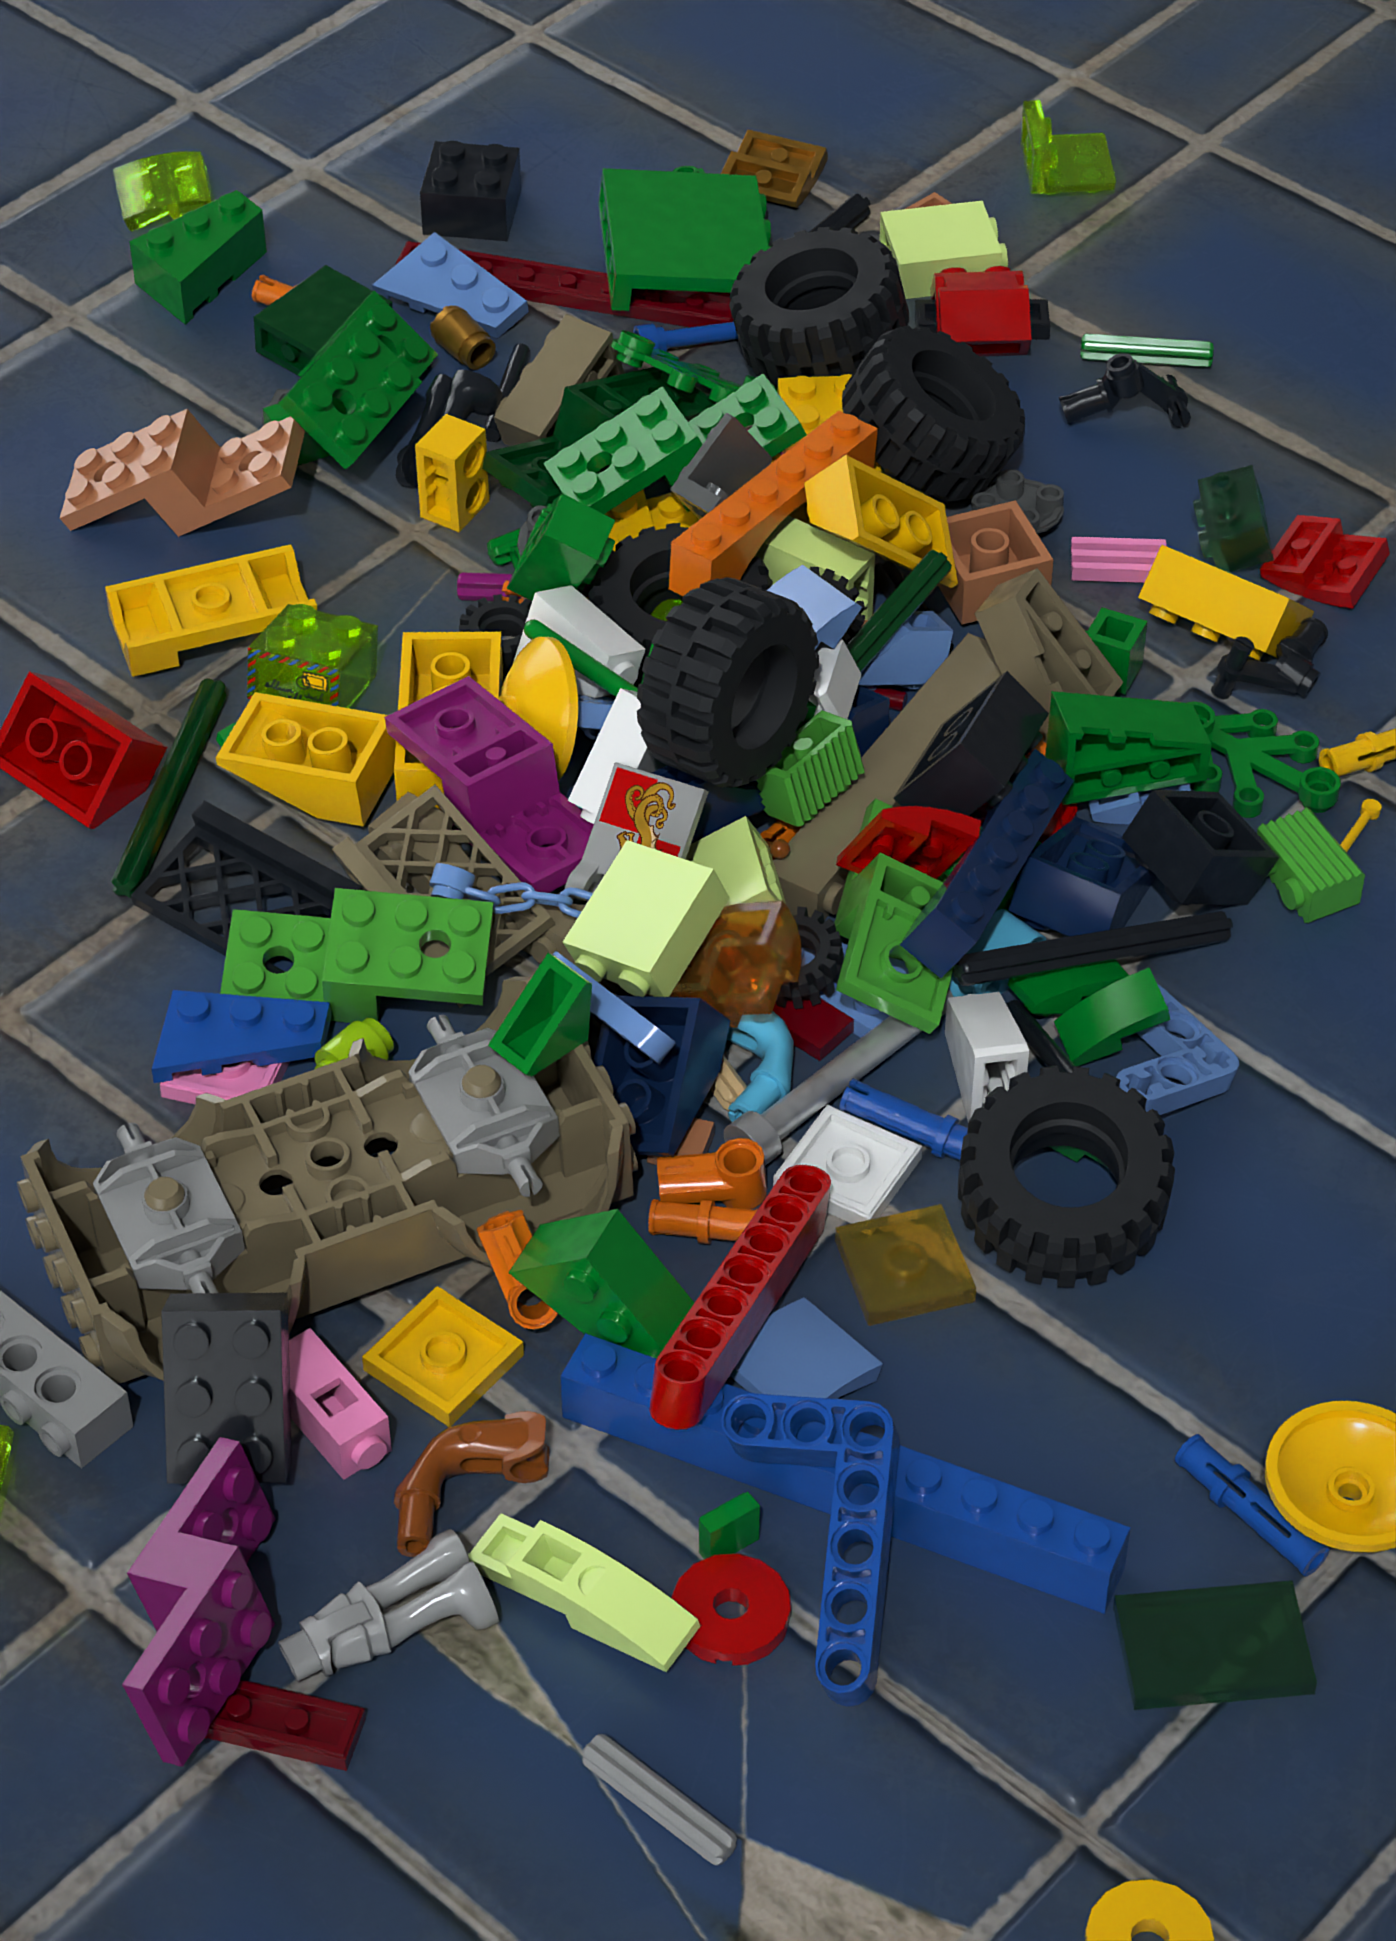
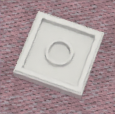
[773,1104,922,1231]

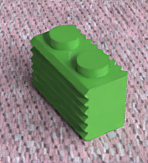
[756,710,865,827]
[1257,807,1365,923]

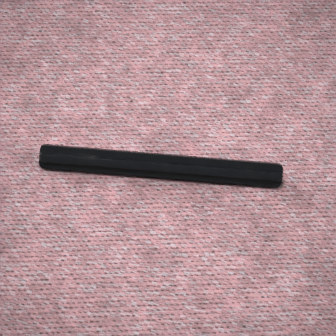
[953,911,1233,986]

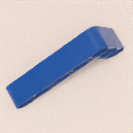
[721,1393,900,1707]

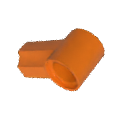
[657,1138,767,1209]
[477,1209,558,1329]

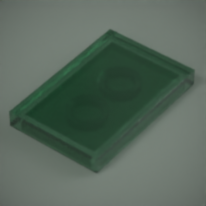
[1113,1580,1317,1710]

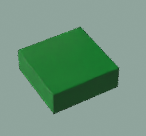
[699,1491,760,1559]

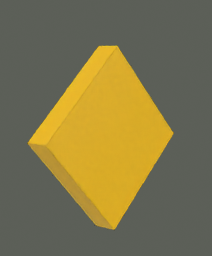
[362,1286,524,1427]

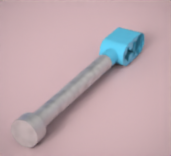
[724,909,1046,1166]

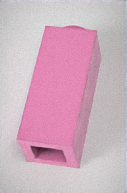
[289,1328,392,1480]

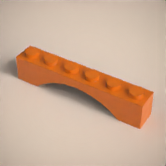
[669,411,878,596]

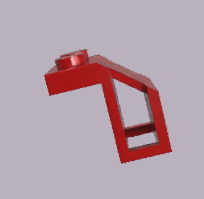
[930,266,1032,357]

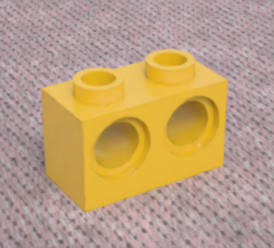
[415,414,489,532]

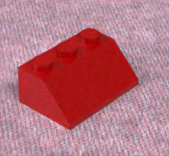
[0,671,168,829]

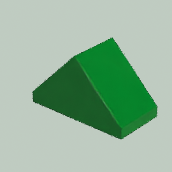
[488,953,592,1077]

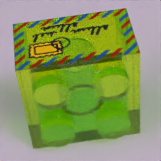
[247,604,378,708]

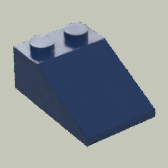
[1008,817,1157,936]
[593,996,730,1156]

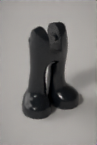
[396,370,503,487]

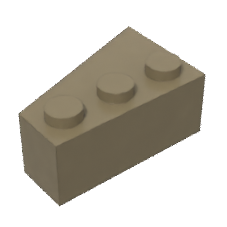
[494,314,625,446]
[975,568,1123,743]

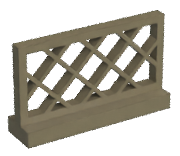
[332,785,555,1008]

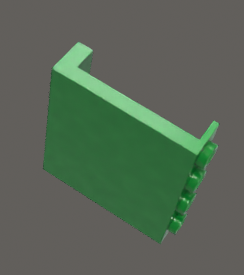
[598,168,771,311]

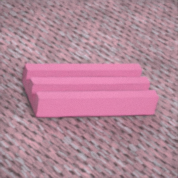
[1071,537,1166,583]

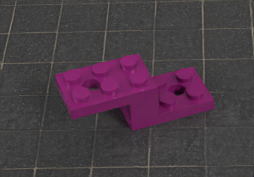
[384,676,594,893]
[122,1437,276,1767]

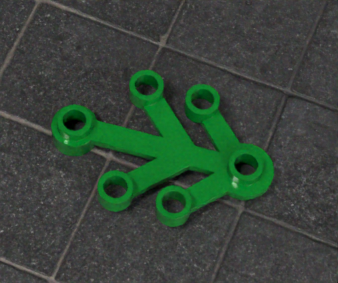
[611,330,778,403]
[1187,702,1341,818]

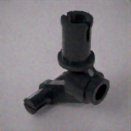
[1059,353,1191,427]
[1211,617,1329,699]

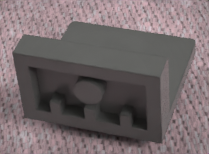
[670,413,772,520]

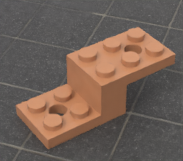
[60,409,305,537]

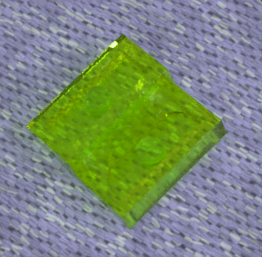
[113,151,214,232]

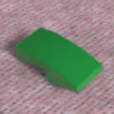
[1007,960,1129,1017]
[1054,967,1170,1066]

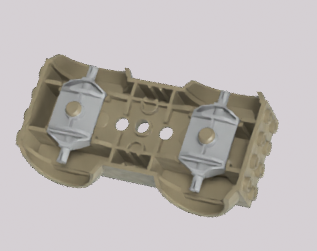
[17,976,638,1384]

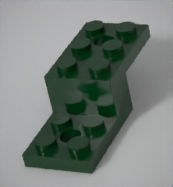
[482,367,716,508]

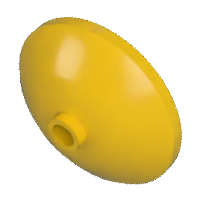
[498,637,578,781]
[1265,1401,1396,1552]

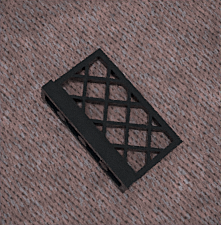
[131,800,363,974]

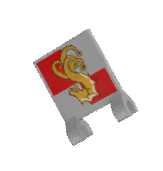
[565,762,709,902]

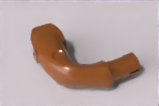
[394,1411,550,1557]

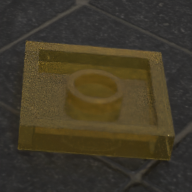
[835,1204,976,1326]

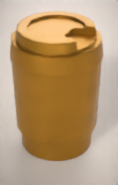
[430,305,496,370]

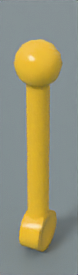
[1340,799,1382,852]

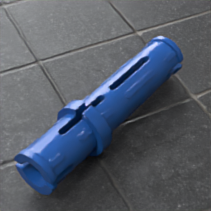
[840,1078,968,1160]
[1174,1434,1330,1577]

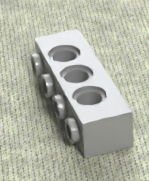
[0,1290,134,1469]

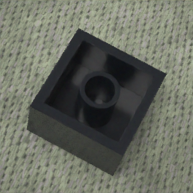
[420,141,521,241]
[1122,790,1280,906]

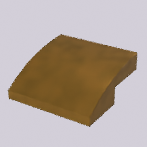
[721,129,828,208]

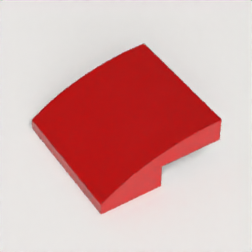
[1260,515,1390,609]
[836,806,981,879]

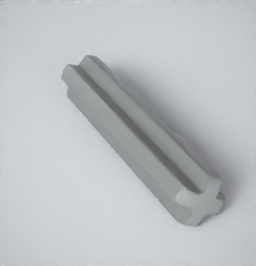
[582,1734,737,1866]

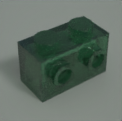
[1193,465,1274,573]

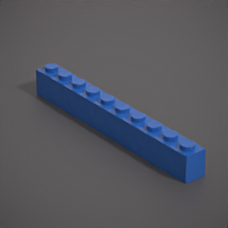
[561,1333,1131,1614]

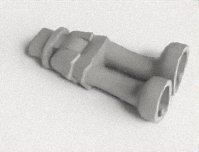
[278,1529,499,1682]

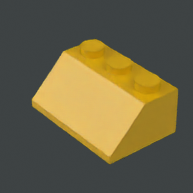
[804,455,958,588]
[1138,544,1314,661]

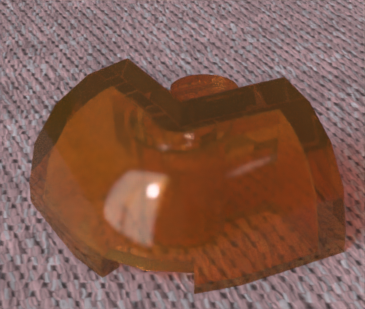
[669,901,802,1028]

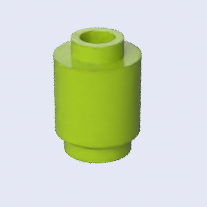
[314,1018,394,1069]

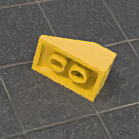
[215,692,396,827]

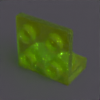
[1020,100,1116,195]

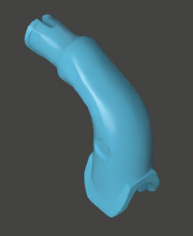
[697,974,794,1122]

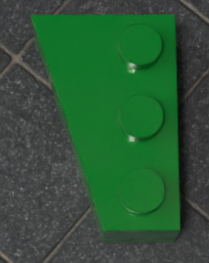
[129,190,267,325]
[507,493,615,601]
[1045,691,1212,805]
[508,1209,694,1359]

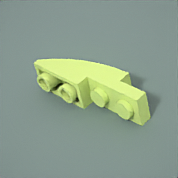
[468,1513,700,1672]

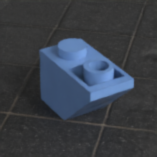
[858,611,954,690]

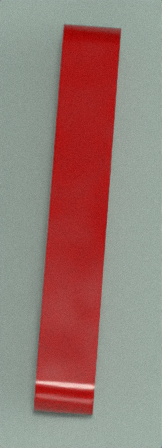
[649,1165,831,1430]

